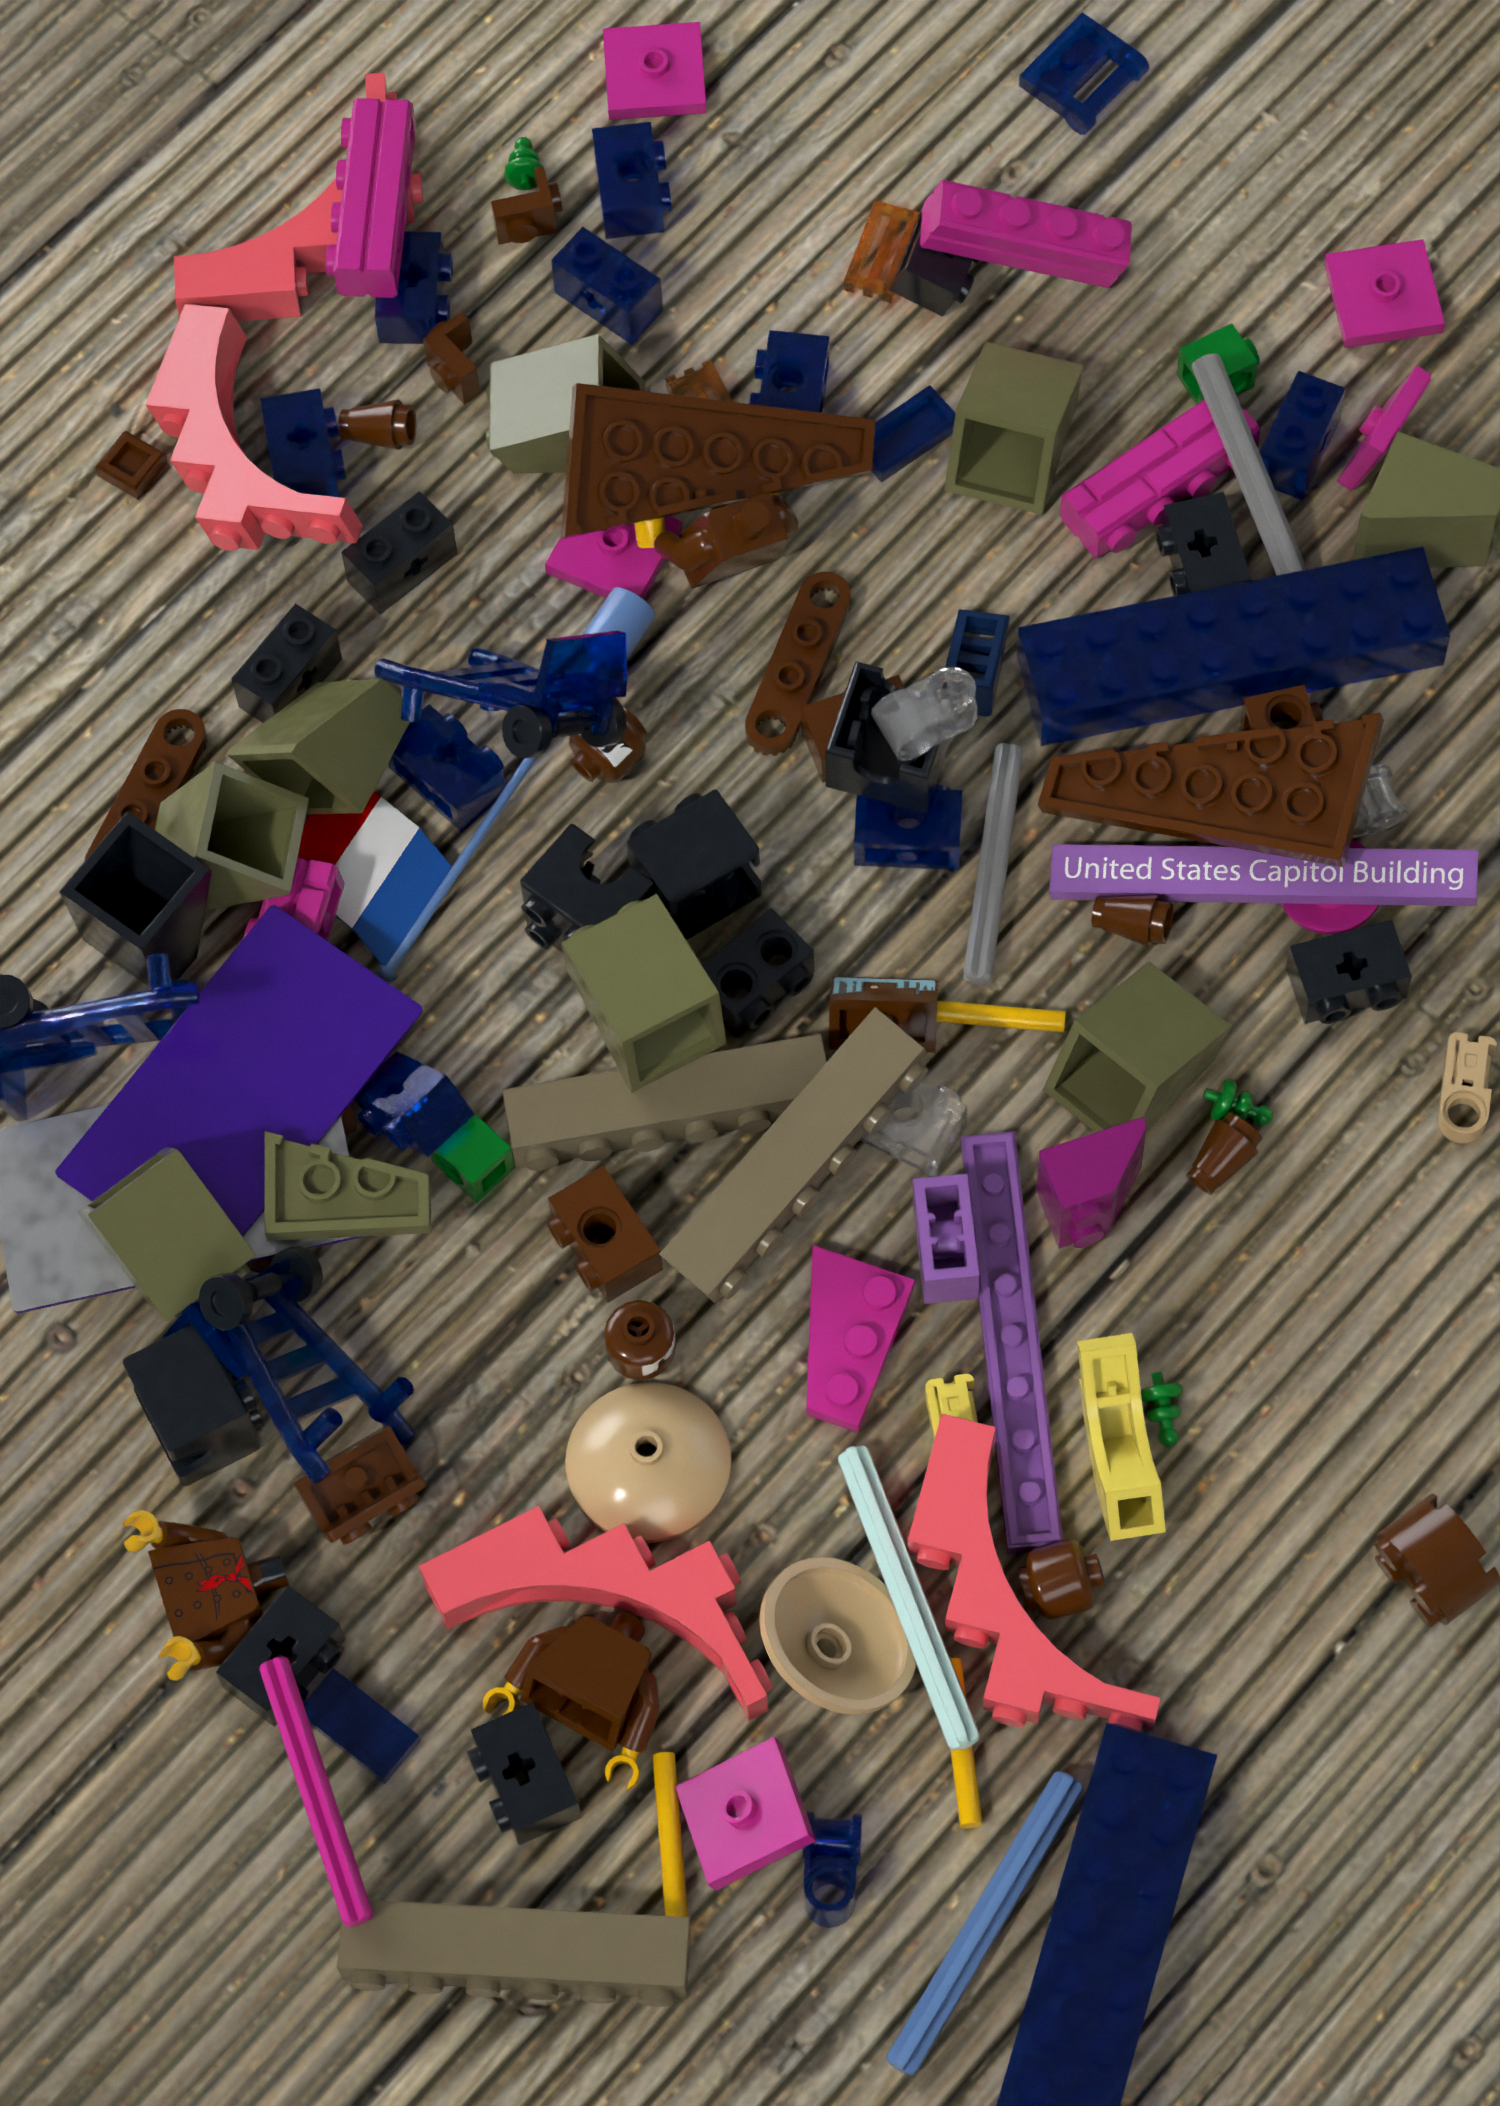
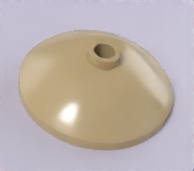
[565,1382,731,1543]
[760,1557,916,1715]

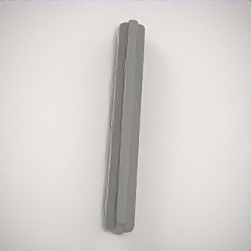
[1192,354,1312,595]
[963,743,1023,985]

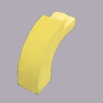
[1077,1333,1166,1541]

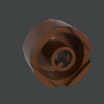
[1375,1493,1500,1628]

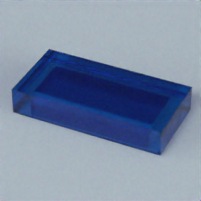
[871,385,956,483]
[303,1668,421,1784]

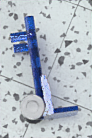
[374,630,627,758]
[0,954,200,1121]
[160,1246,416,1485]

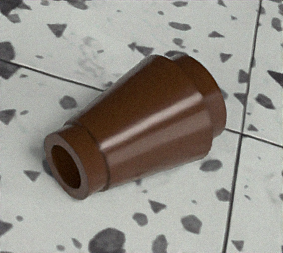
[338,399,417,450]
[1091,895,1173,947]
[1186,1112,1263,1195]

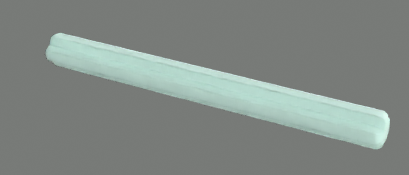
[838,1446,980,1751]

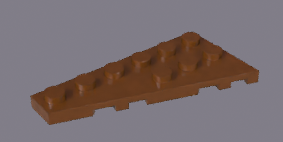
[561,383,876,540]
[1038,713,1384,867]

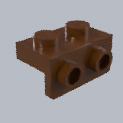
[292,1425,427,1545]

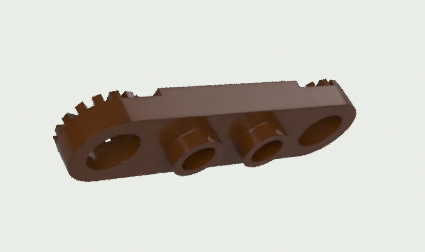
[745,572,851,756]
[84,709,208,862]

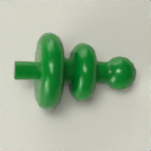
[504,137,545,191]
[1203,1078,1273,1126]
[1141,1372,1183,1447]

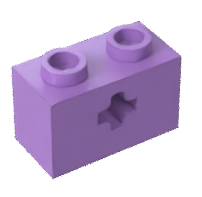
[912,1174,980,1304]

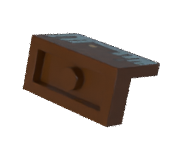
[828,977,938,1053]

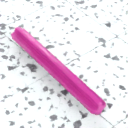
[259,1656,373,1927]

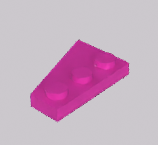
[806,1245,915,1433]

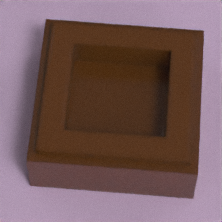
[95,431,168,500]

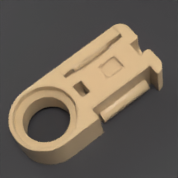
[1437,1032,1497,1143]

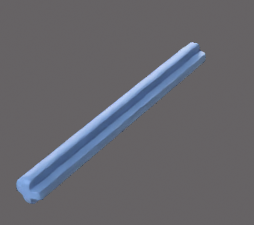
[886,1771,1083,2076]

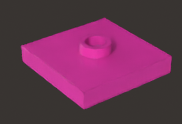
[603,22,707,120]
[1324,239,1445,348]
[1337,365,1432,491]
[545,516,682,600]
[675,1737,816,1891]

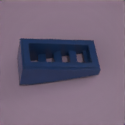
[942,609,1010,717]

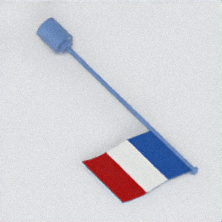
[298,587,656,982]

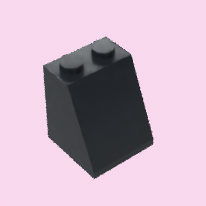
[59,811,212,998]

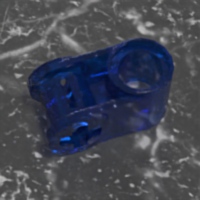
[802,1812,862,1928]

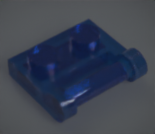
[1019,12,1150,135]

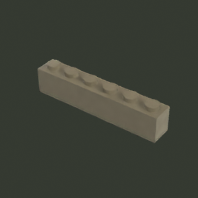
[659,1007,930,1304]
[502,1034,826,1171]
[337,1900,691,2007]

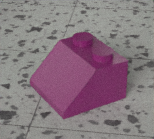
[1036,1117,1147,1249]

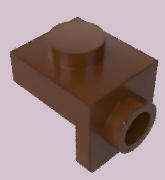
[491,166,563,245]
[423,312,480,405]

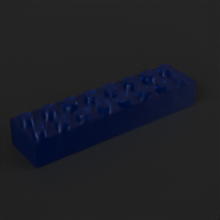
[1017,546,1450,746]
[996,1723,1217,2106]

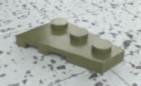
[265,1131,431,1241]

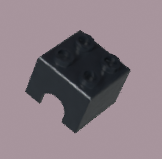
[825,661,958,813]
[627,789,762,941]
[520,824,655,953]
[123,1321,264,1486]

